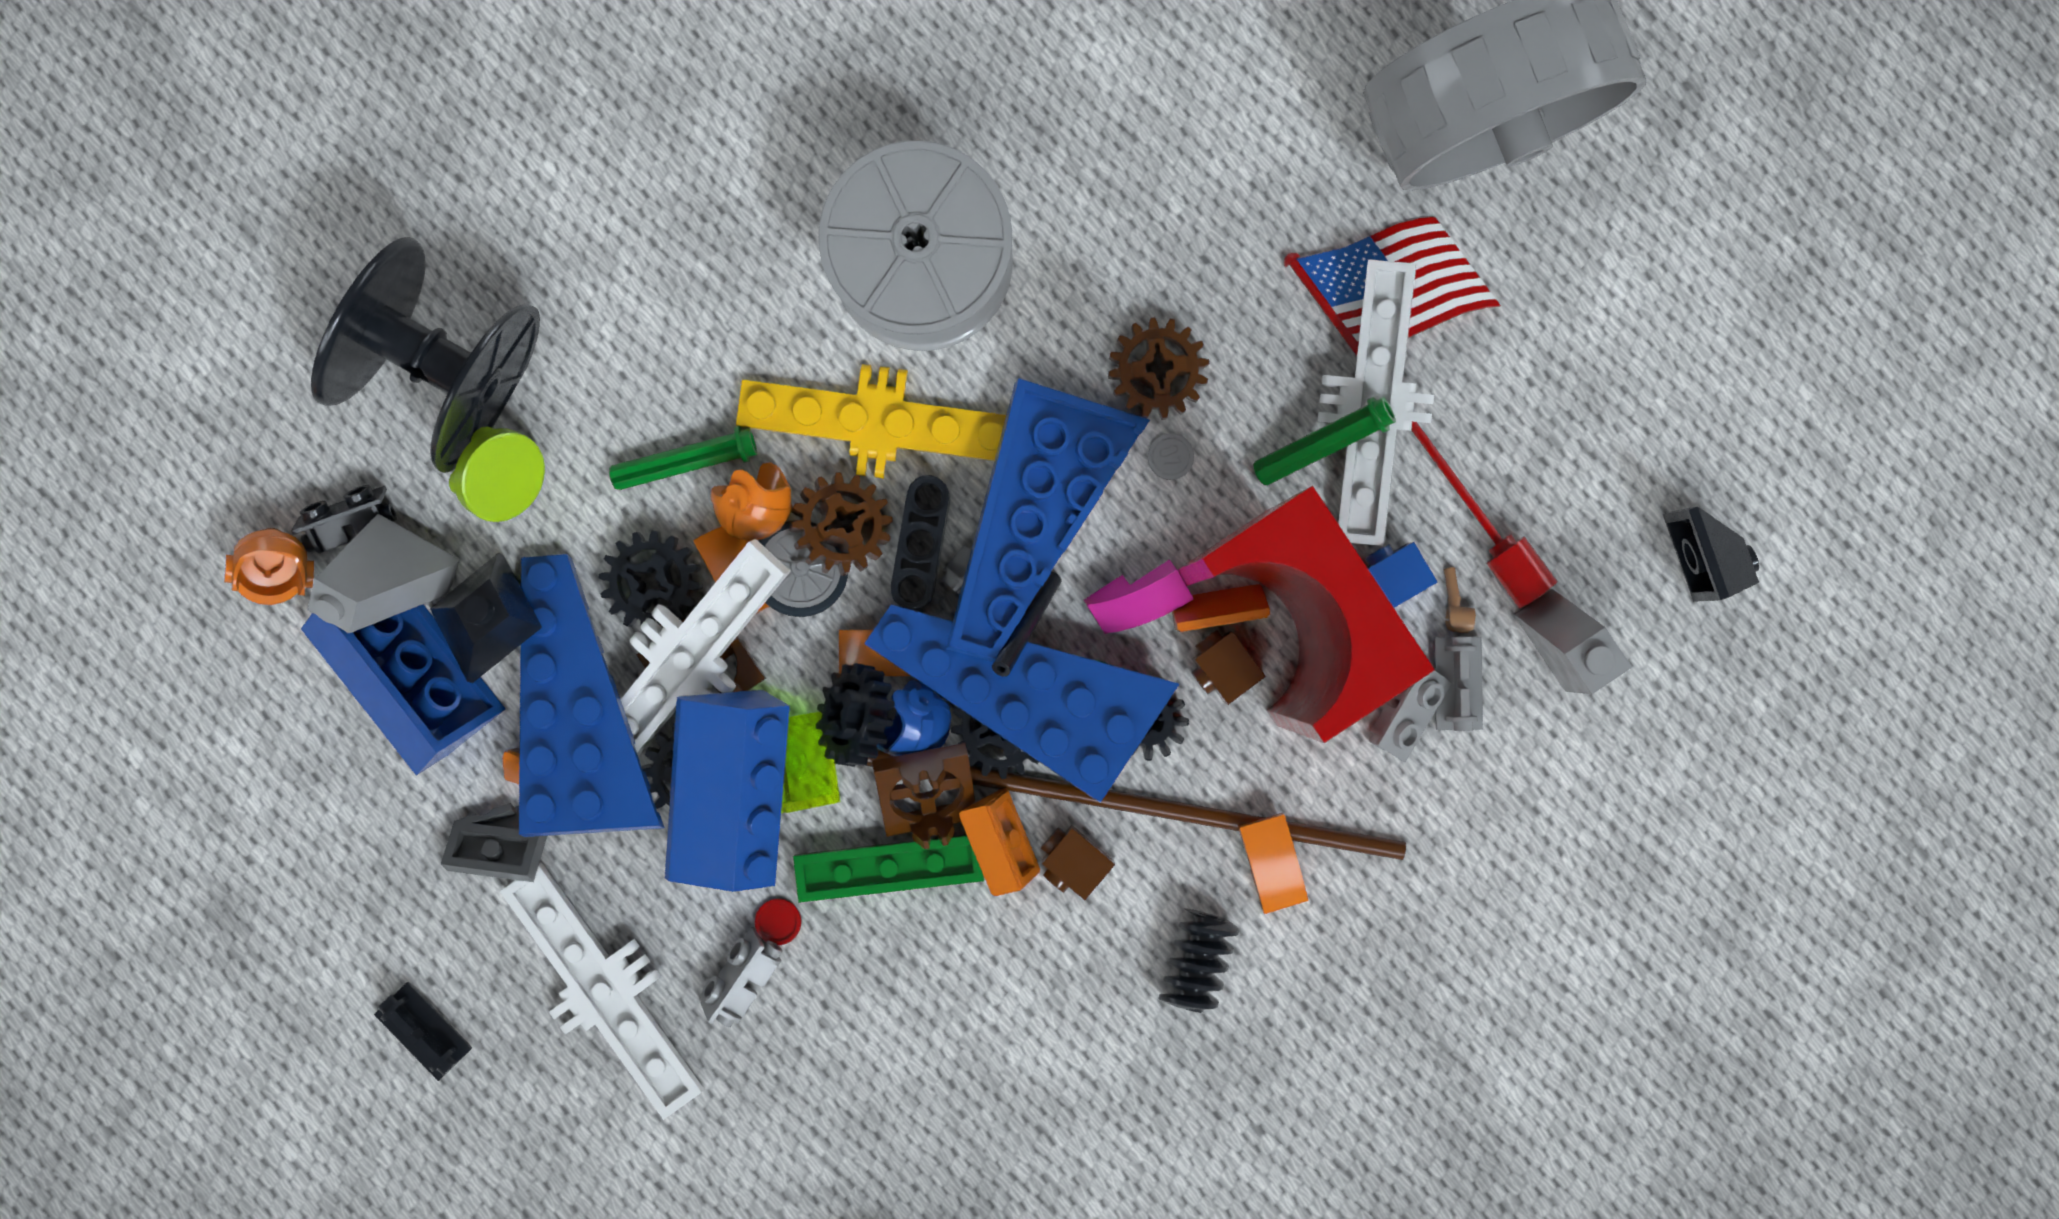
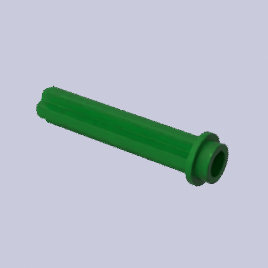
[1253,397,1396,485]
[609,426,757,490]

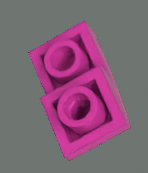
[1084,559,1194,634]

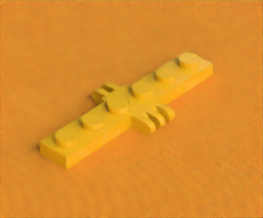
[736,364,1006,479]

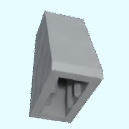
[308,514,460,633]
[1514,589,1632,694]

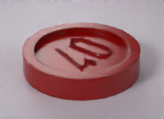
[755,898,802,945]

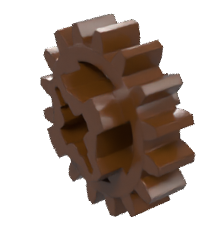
[1108,317,1210,420]
[789,472,893,576]

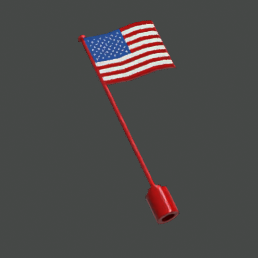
[1284,217,1558,609]

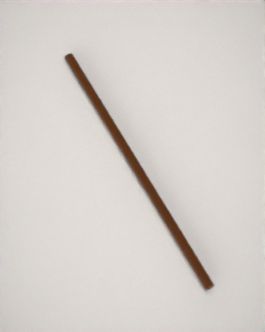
[866,749,1406,860]

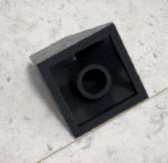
[1663,506,1759,602]
[430,553,542,683]

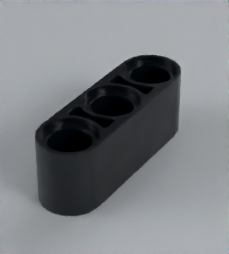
[891,475,950,610]

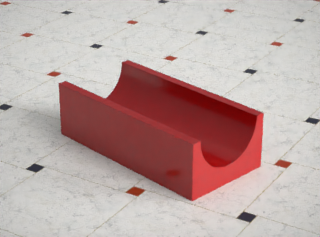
[1177,485,1435,743]

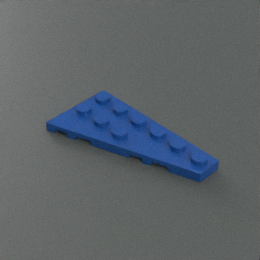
[946,378,1150,662]
[519,554,665,837]
[864,605,1179,803]

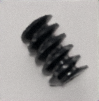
[1158,908,1239,1013]

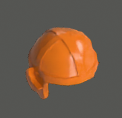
[710,462,792,541]
[224,528,314,605]

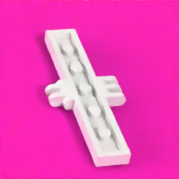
[1317,260,1434,546]
[621,539,790,756]
[500,863,704,1120]

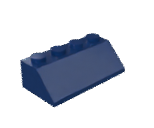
[301,604,506,776]
[665,690,790,892]

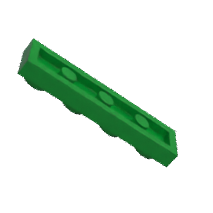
[793,835,985,903]

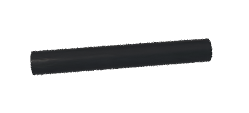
[992,572,1062,677]

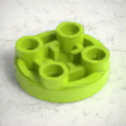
[449,426,545,522]

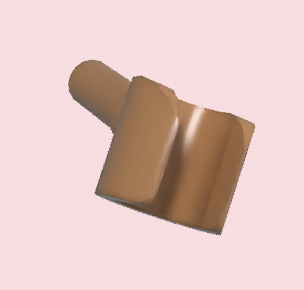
[1444,567,1476,633]

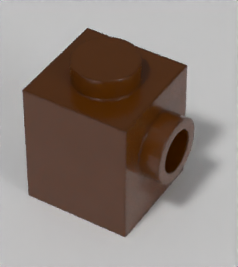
[1191,630,1266,705]
[1041,825,1115,900]

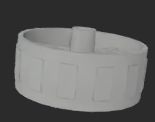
[1363,0,1646,191]

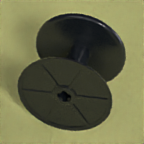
[311,237,540,473]

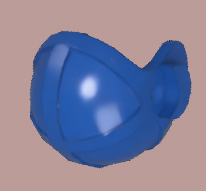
[877,680,952,756]

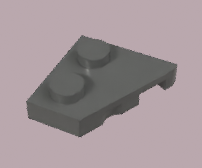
[441,803,547,882]

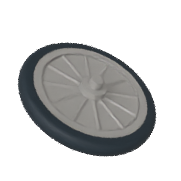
[759,520,848,617]

